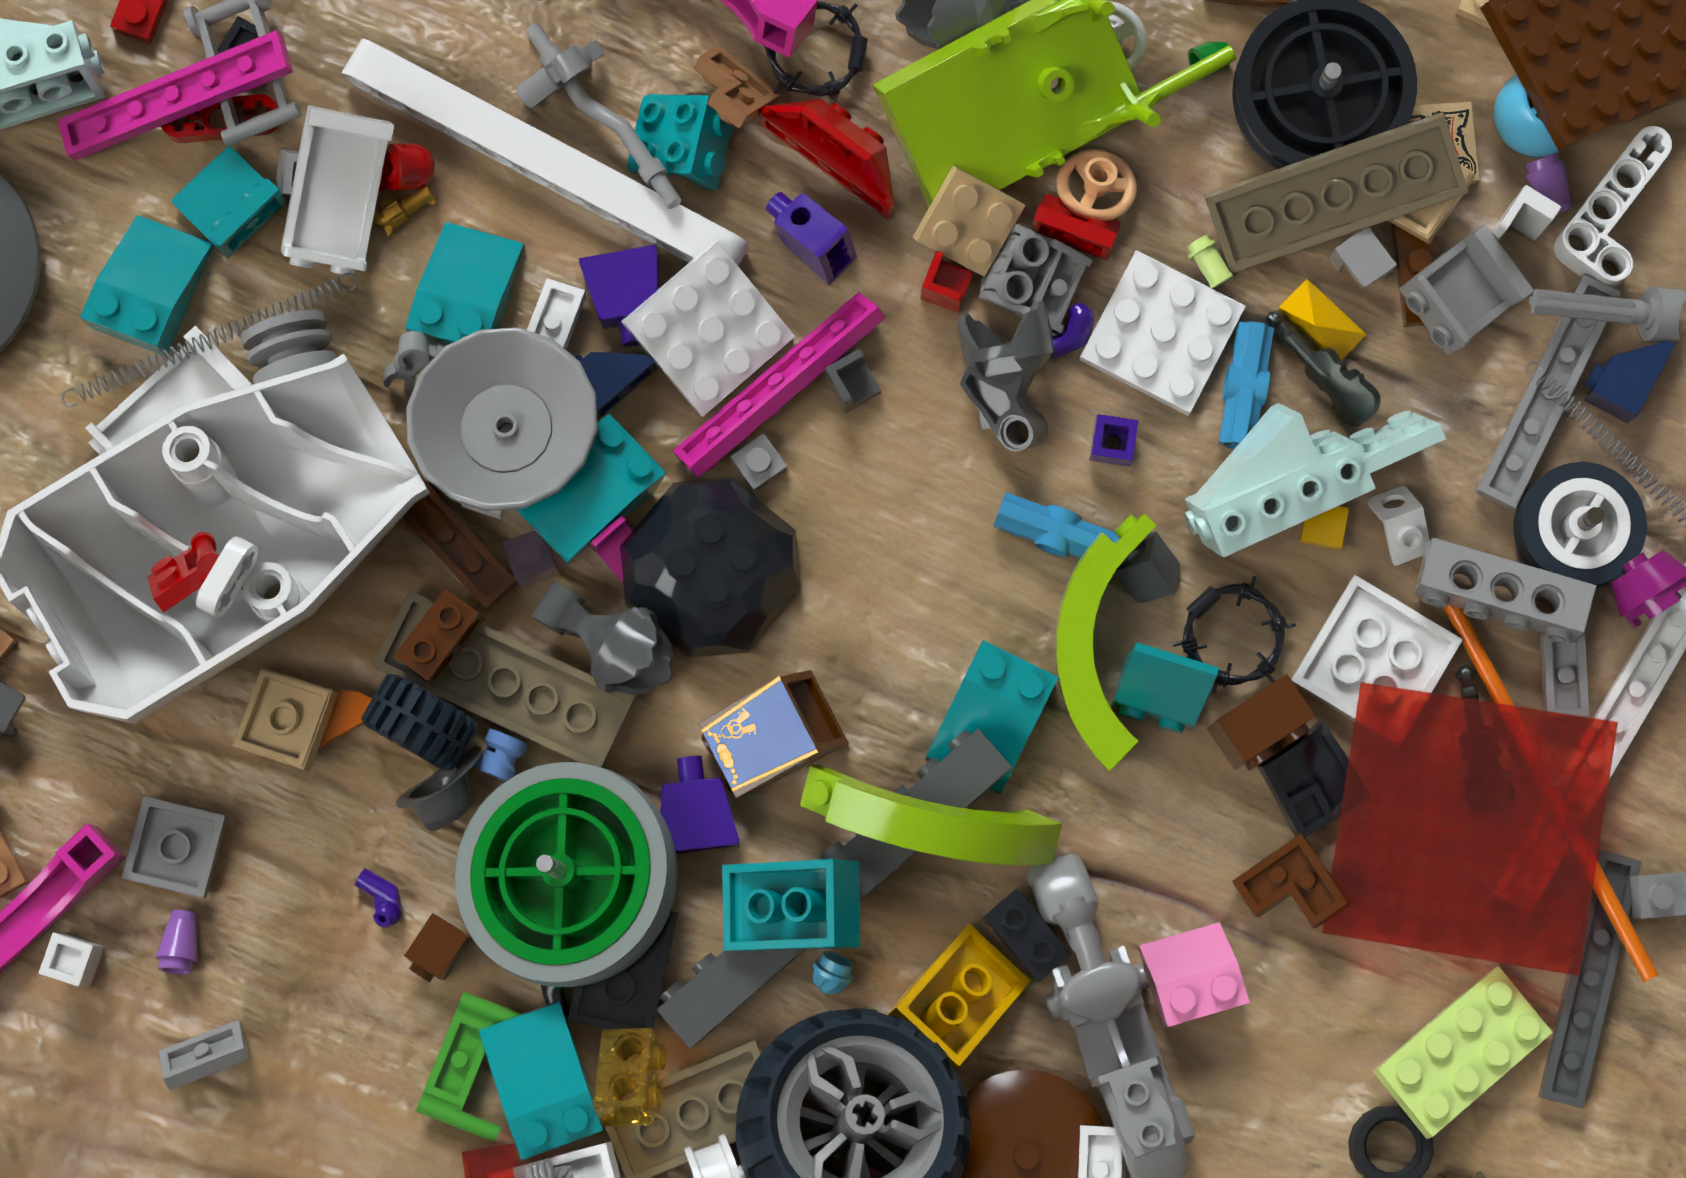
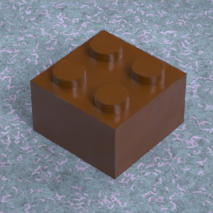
[1207,674,1316,771]

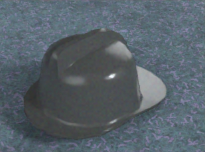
[396,746,483,831]

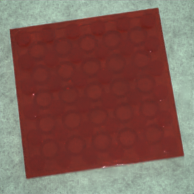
[1322,682,1618,976]

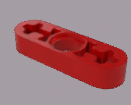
[161,94,278,143]

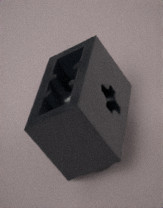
[982,888,1071,983]

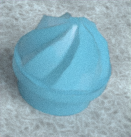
[812,951,854,994]

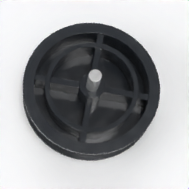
[1232,0,1417,169]

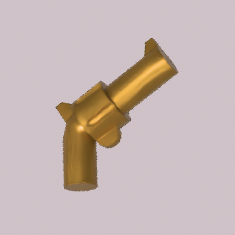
[372,185,438,237]

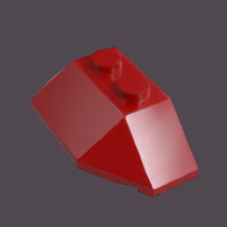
[759,99,894,220]

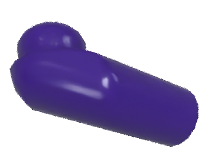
[1051,303,1095,360]
[355,868,402,928]

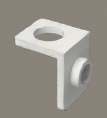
[1368,486,1430,566]

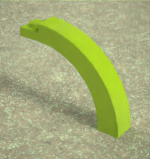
[1055,513,1157,772]
[800,764,1063,866]

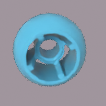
[1493,74,1559,157]

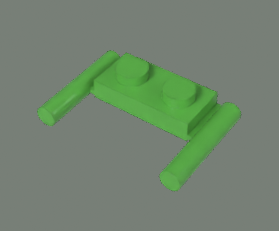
[415,992,521,1143]

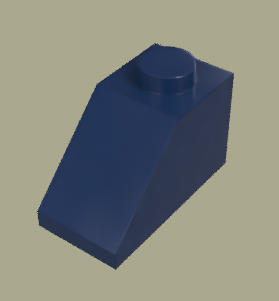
[1584,341,1675,424]
[575,352,657,421]

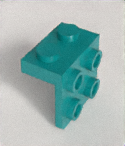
[627,94,734,190]

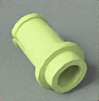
[1187,234,1233,289]

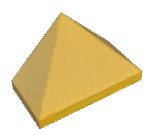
[1278,279,1367,360]

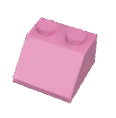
[1139,922,1250,1027]

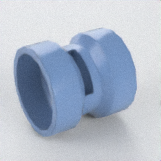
[473,728,528,782]

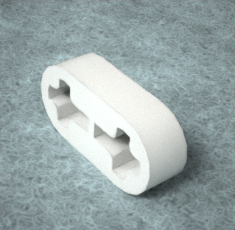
[196,536,259,618]

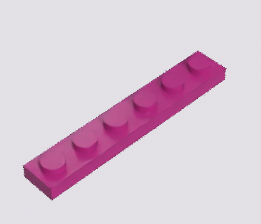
[58,30,293,161]
[672,292,885,478]

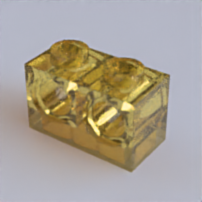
[593,1028,666,1126]

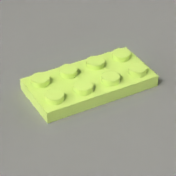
[1372,965,1553,1139]

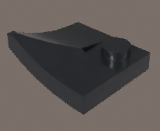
[1257,722,1371,837]

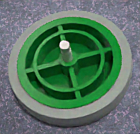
[455,762,678,987]

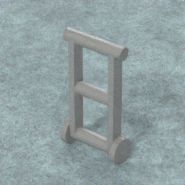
[184,0,302,146]

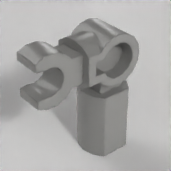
[517,40,606,108]
[384,331,446,393]

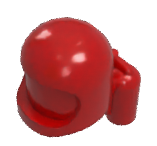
[378,144,435,191]

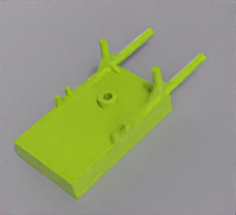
[872,0,1236,207]

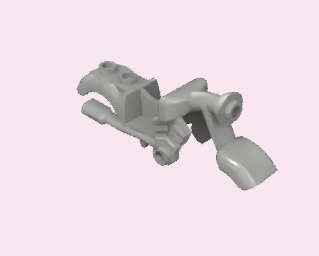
[1027,854,1195,1178]

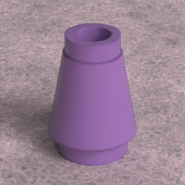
[1526,153,1573,214]
[155,910,198,975]

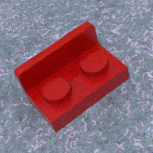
[1031,194,1121,260]

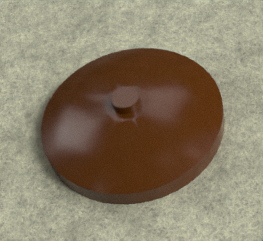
[961,1069,1105,1178]

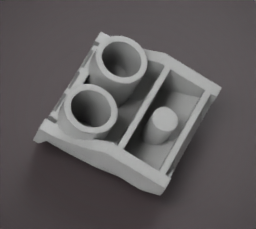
[979,224,1092,334]

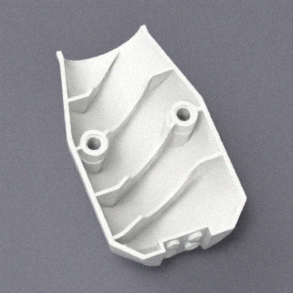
[0,354,430,724]

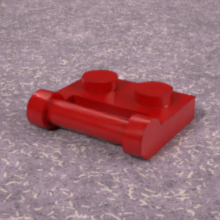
[147,532,220,613]

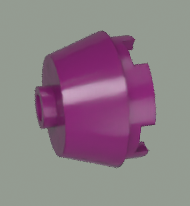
[1611,549,1686,629]

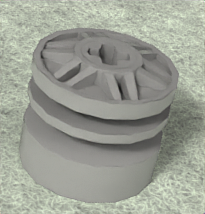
[240,309,338,384]

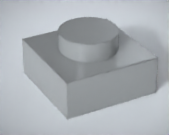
[730,433,788,492]

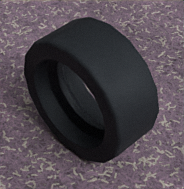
[1348,1106,1434,1178]

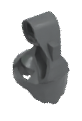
[895,0,1030,49]
[957,300,1055,452]
[531,581,674,695]

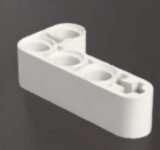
[1554,126,1672,288]

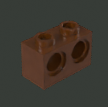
[394,588,484,686]

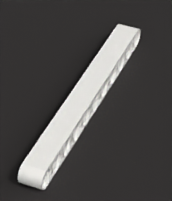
[341,39,750,266]

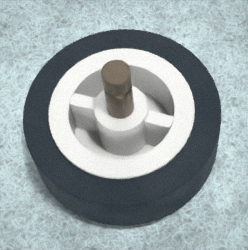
[1514,462,1647,588]

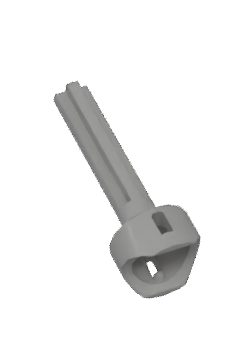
[1529,286,1686,344]

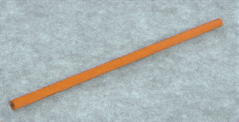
[1444,604,1659,983]

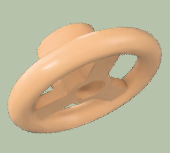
[1056,149,1137,221]

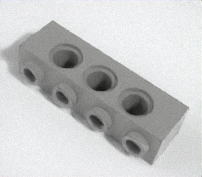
[1413,538,1596,644]

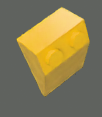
[886,923,1031,1070]

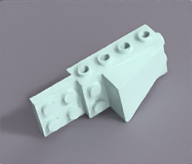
[0,18,105,130]
[1184,403,1446,558]

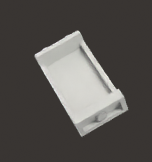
[281,105,394,276]
[86,325,252,455]

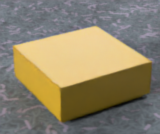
[1299,506,1349,550]

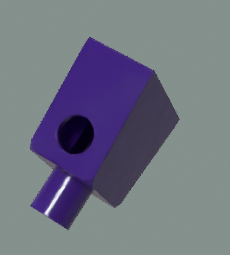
[766,192,857,285]
[578,244,659,347]
[660,756,740,854]

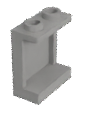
[1399,224,1534,355]

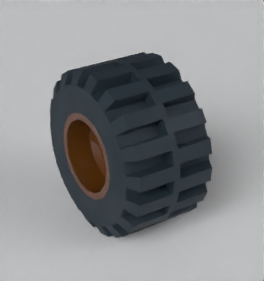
[361,674,479,771]

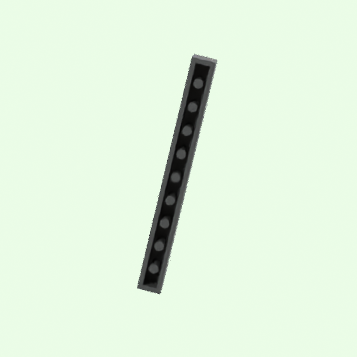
[657,729,1012,1049]

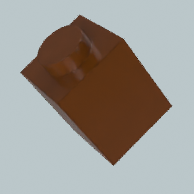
[404,913,472,982]

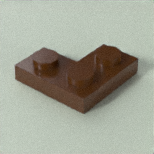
[1232,834,1351,929]

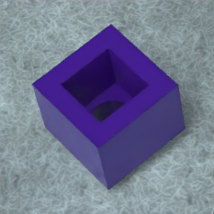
[1089,414,1139,467]

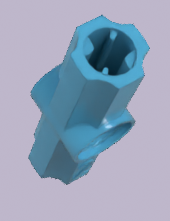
[1218,321,1274,449]
[993,492,1119,559]

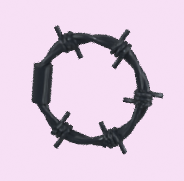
[763,1,868,103]
[1172,576,1296,694]

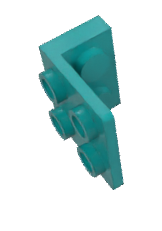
[172,146,287,259]

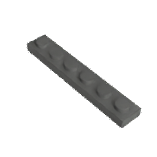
[1538,850,1641,1108]

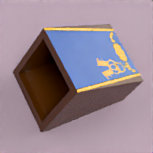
[698,670,849,798]

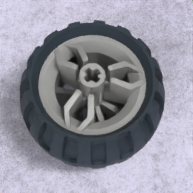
[735,1008,972,1178]

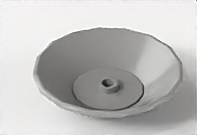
[406,327,598,511]

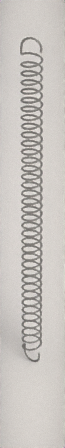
[61,273,358,407]
[1525,361,1686,528]

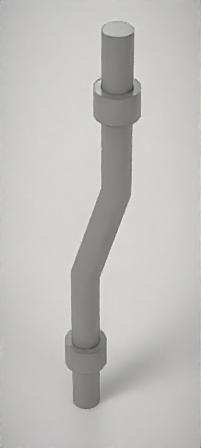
[526,23,682,209]

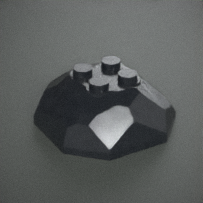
[620,477,801,658]

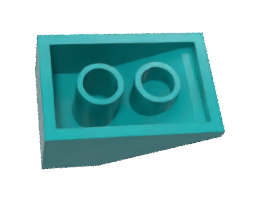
[80,215,214,357]
[405,222,525,345]
[516,414,666,563]
[926,640,1058,795]
[1111,642,1219,734]
[722,859,861,951]
[479,1000,603,1160]

